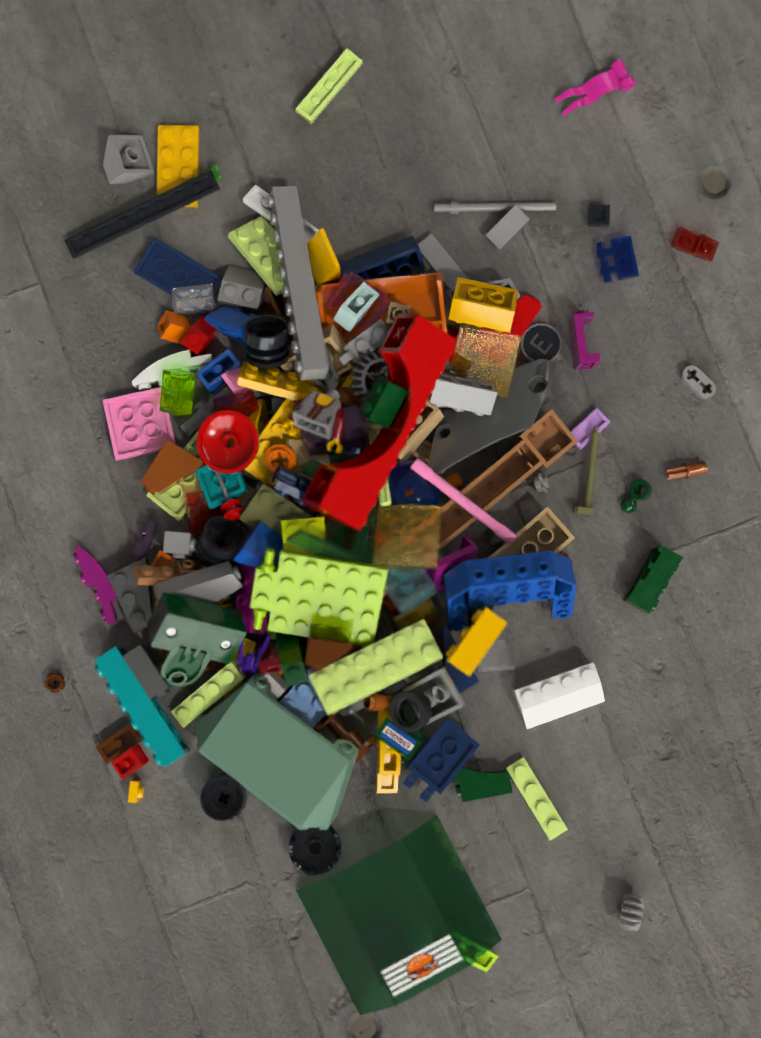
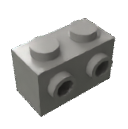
[163,531,198,560]

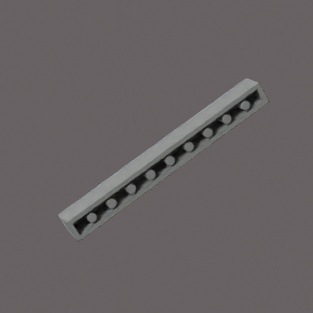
[267,186,329,380]

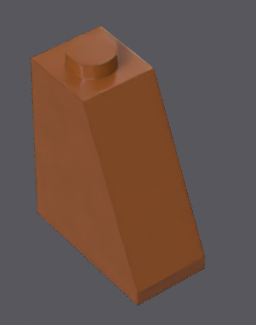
[140,440,205,495]

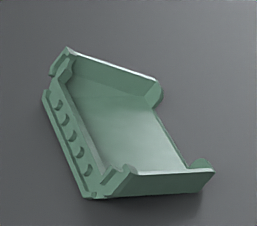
[193,672,359,830]

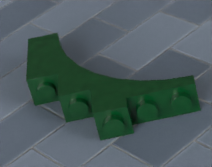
[401,703,513,802]

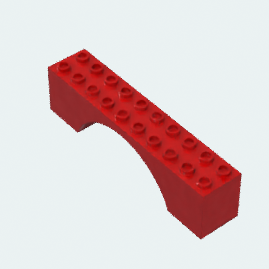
[301,314,457,530]

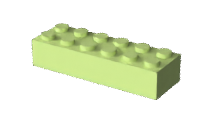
[309,619,443,716]

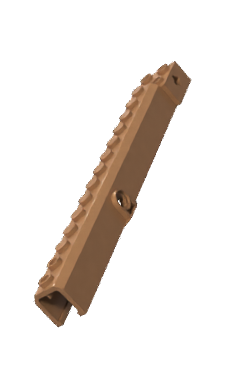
[305,409,578,640]

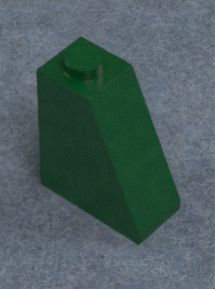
[276,632,308,686]

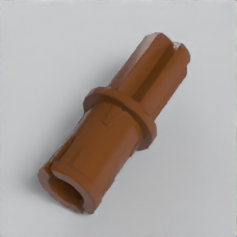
[665,461,708,480]

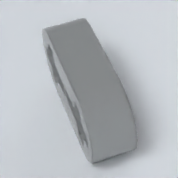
[681,365,716,399]

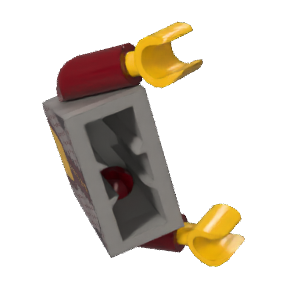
[282,389,345,454]

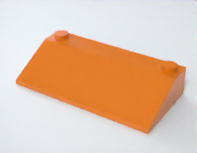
[316,272,448,345]

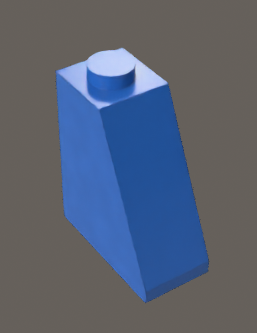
[234,521,284,569]

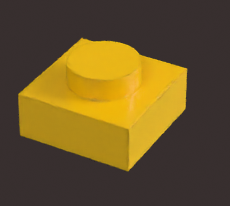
[128,779,144,803]

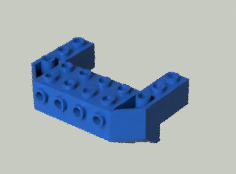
[443,551,576,631]

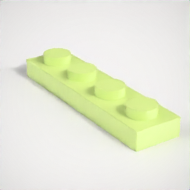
[295,49,363,124]
[171,660,246,728]
[505,757,568,841]

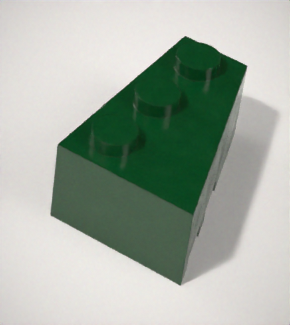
[624,545,683,613]

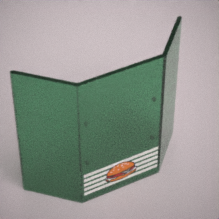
[296,815,502,1016]

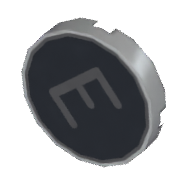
[521,324,562,362]

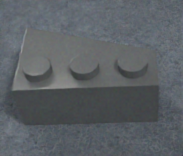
[107,558,154,633]

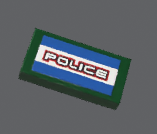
[374,718,421,761]

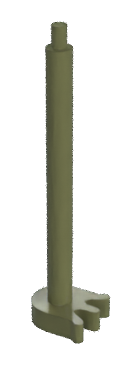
[573,426,599,515]

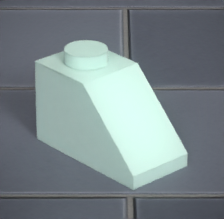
[333,282,380,332]

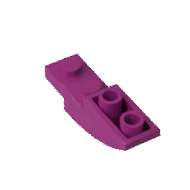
[74,546,119,624]

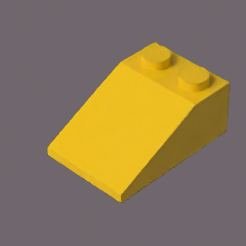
[307,228,341,286]

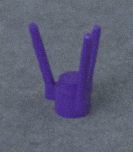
[237,635,271,674]

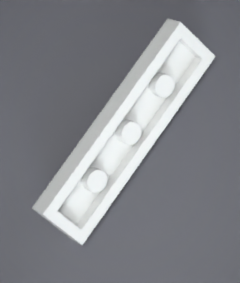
[243,185,319,243]

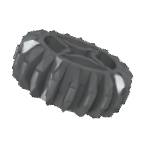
[349,351,390,402]

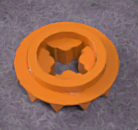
[265,443,298,474]

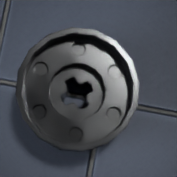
[244,315,289,369]
[196,515,247,567]
[200,776,247,822]

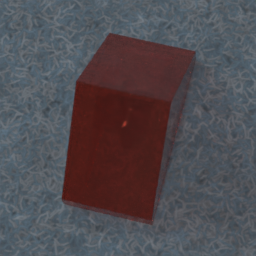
[213,390,259,417]

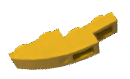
[375,708,401,793]

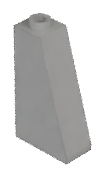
[153,561,243,604]

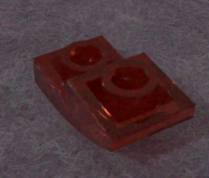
[670,227,719,261]

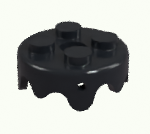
[288,826,342,876]

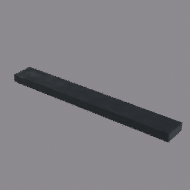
[64,170,221,259]

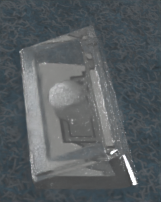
[172,283,215,314]

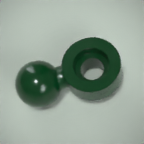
[620,479,652,514]

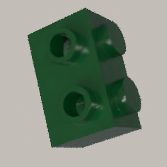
[360,375,408,429]

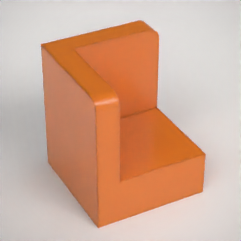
[156,310,191,344]

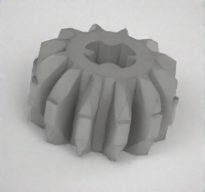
[618,893,644,931]

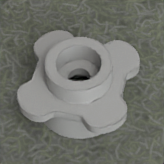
[533,473,550,493]

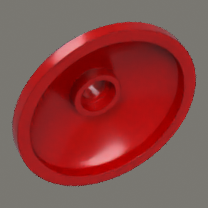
[197,410,260,474]

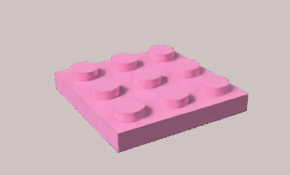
[103,387,176,461]

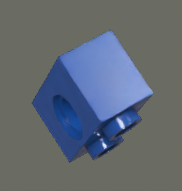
[196,349,242,394]

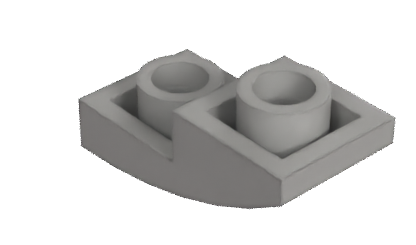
[486,204,529,250]

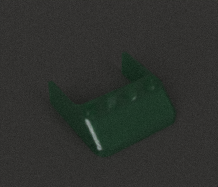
[286,458,379,563]

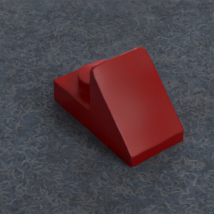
[111,744,149,780]

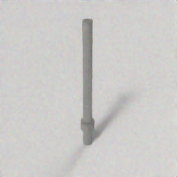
[434,201,556,214]

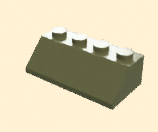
[239,484,334,541]

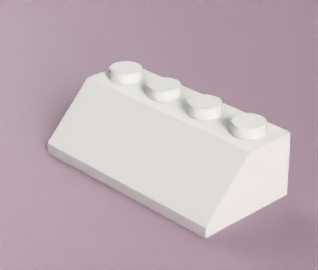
[513,662,605,729]

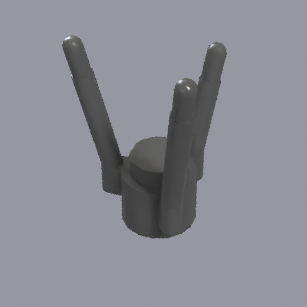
[310,343,339,392]

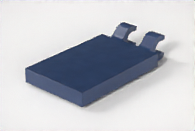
[403,718,480,802]

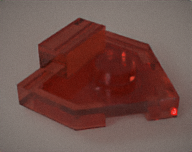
[185,491,226,534]

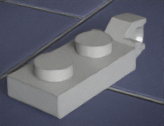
[338,319,389,365]

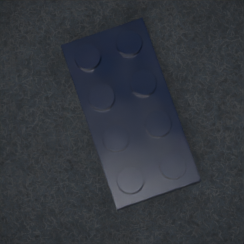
[133,238,223,315]

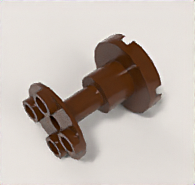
[313,710,378,766]

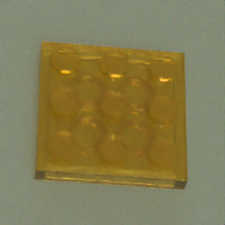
[449,324,522,398]
[373,505,442,569]

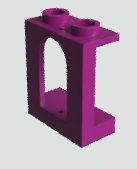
[420,535,478,595]

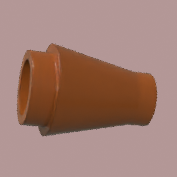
[363,692,395,712]

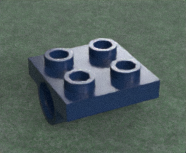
[268,466,312,506]

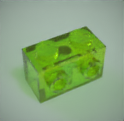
[159,369,195,416]

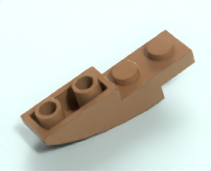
[132,559,207,586]

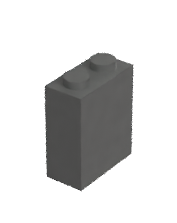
[122,644,173,700]

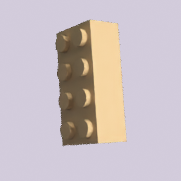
[488,506,575,558]

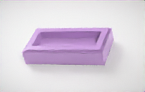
[570,407,610,450]

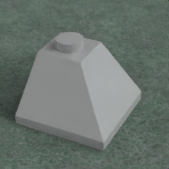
[103,135,155,184]

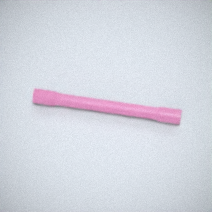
[410,458,518,545]

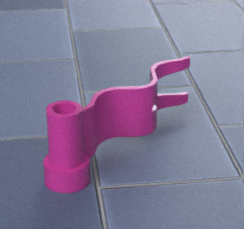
[554,59,636,116]

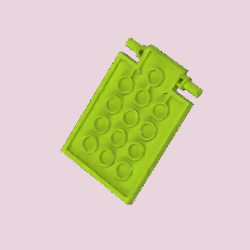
[250,548,388,647]

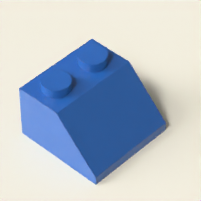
[204,306,257,344]

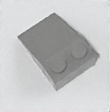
[403,668,466,724]

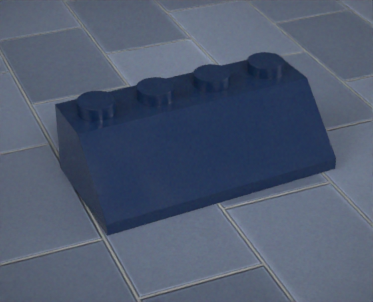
[339,235,427,282]

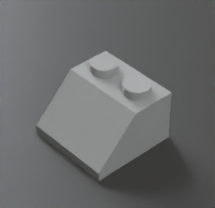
[218,266,267,314]

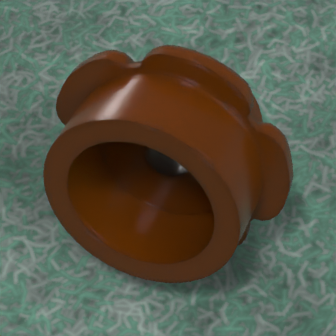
[45,672,66,693]

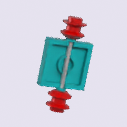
[195,459,248,521]

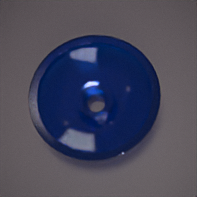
[377,460,440,523]

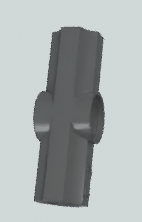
[177,384,236,437]

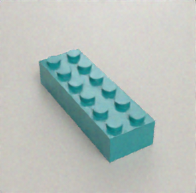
[94,646,190,767]

